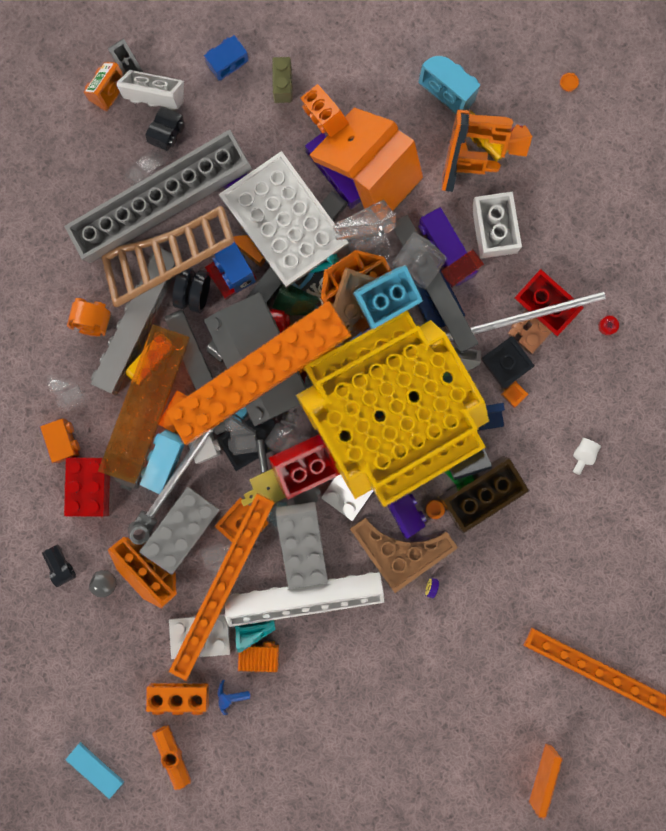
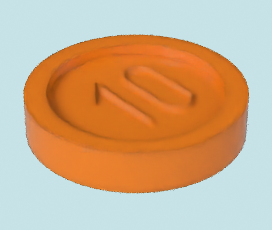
[560,73,579,92]

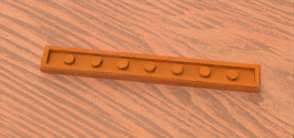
[524,628,666,717]

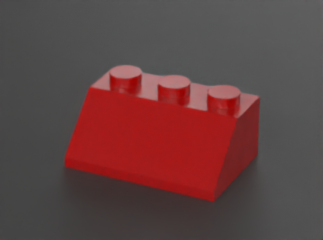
[514,269,584,336]

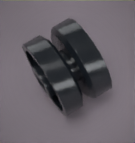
[172,268,211,314]

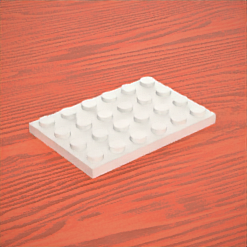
[219,151,349,288]

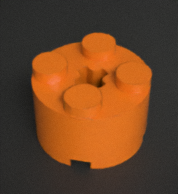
[67,298,111,337]

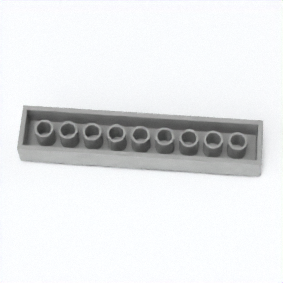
[64,129,253,263]

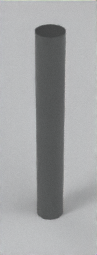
[256,438,270,490]

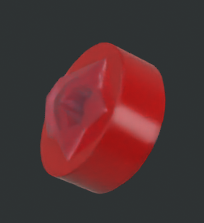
[598,316,619,335]

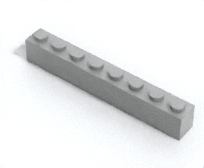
[91,248,176,395]

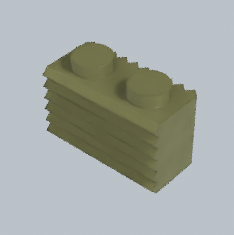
[272,57,293,103]

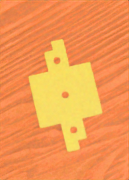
[241,469,286,506]

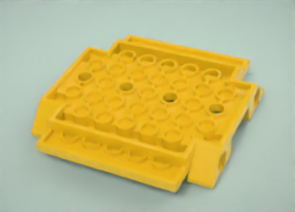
[295,310,489,507]

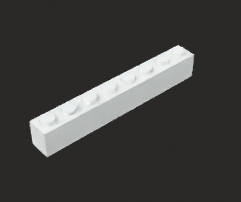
[225,572,384,627]

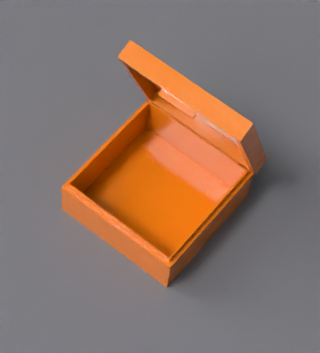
[310,107,423,223]

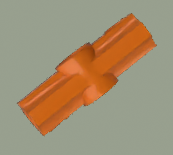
[152,725,191,790]

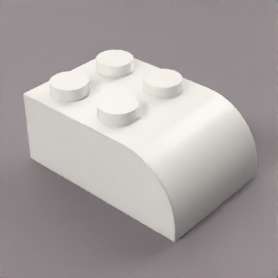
[473,192,522,259]

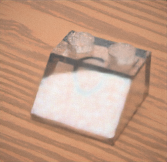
[392,232,447,290]

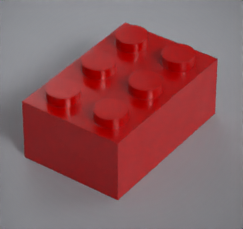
[268,434,340,500]
[64,458,110,517]

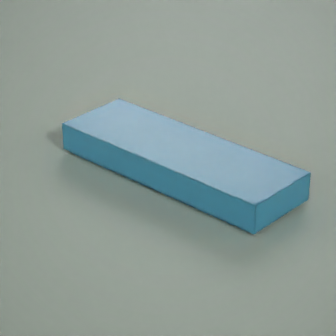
[65,742,124,799]

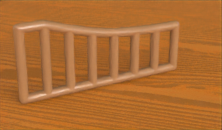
[102,206,234,307]

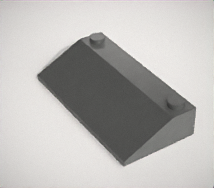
[204,292,307,426]

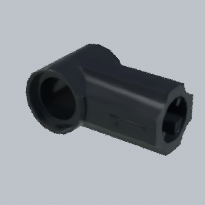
[42,545,76,587]

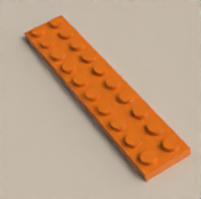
[166,301,351,445]

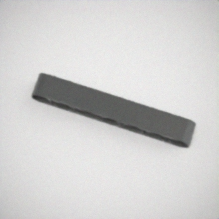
[164,309,235,435]

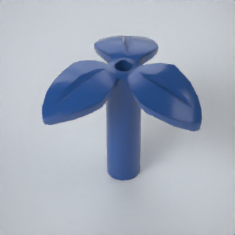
[218,680,250,715]

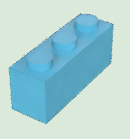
[140,429,185,494]

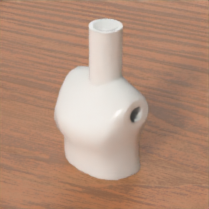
[573,438,601,475]

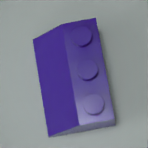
[387,494,426,539]

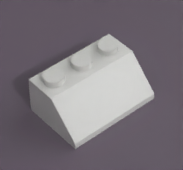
[117,70,184,110]

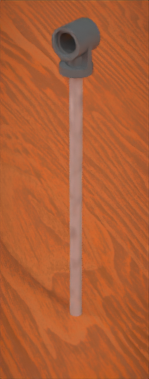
[446,292,605,341]
[128,428,214,545]

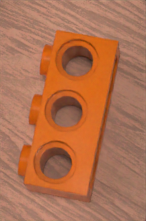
[300,84,349,138]
[146,683,209,715]

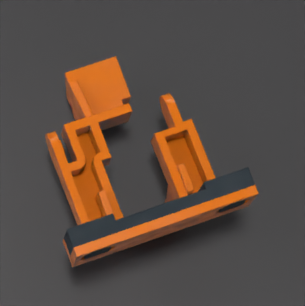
[442,110,533,192]

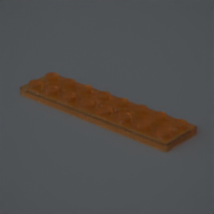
[98,325,190,484]

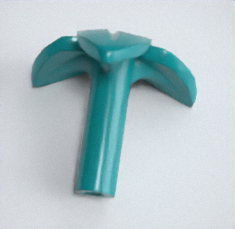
[310,254,339,273]

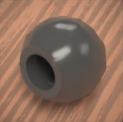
[89,570,117,598]

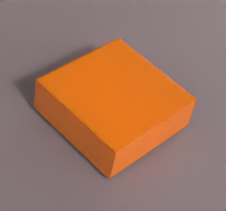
[501,381,529,408]

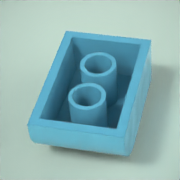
[418,56,480,114]
[353,266,423,329]

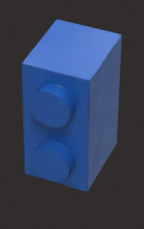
[204,35,249,81]

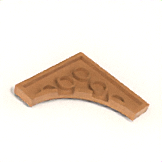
[333,268,409,348]
[350,518,458,593]

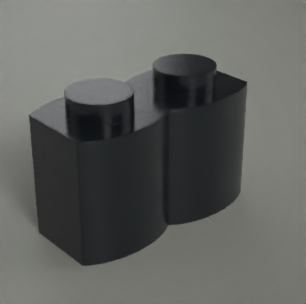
[145,106,185,151]

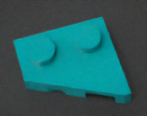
[235,620,276,653]

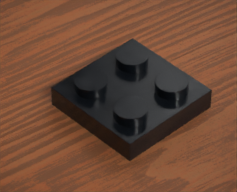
[481,336,535,389]

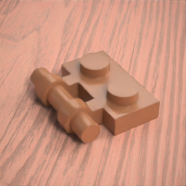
[508,310,551,354]

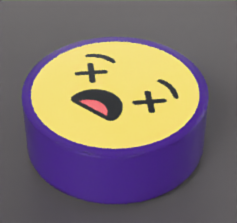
[425,578,439,598]

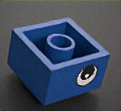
[212,242,256,293]

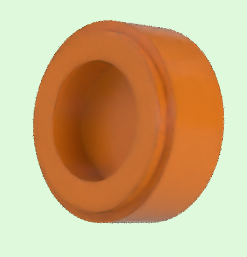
[425,500,445,519]

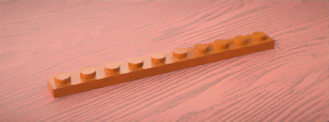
[169,493,275,681]

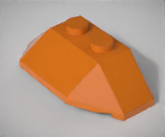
[321,250,391,305]
[108,537,177,608]

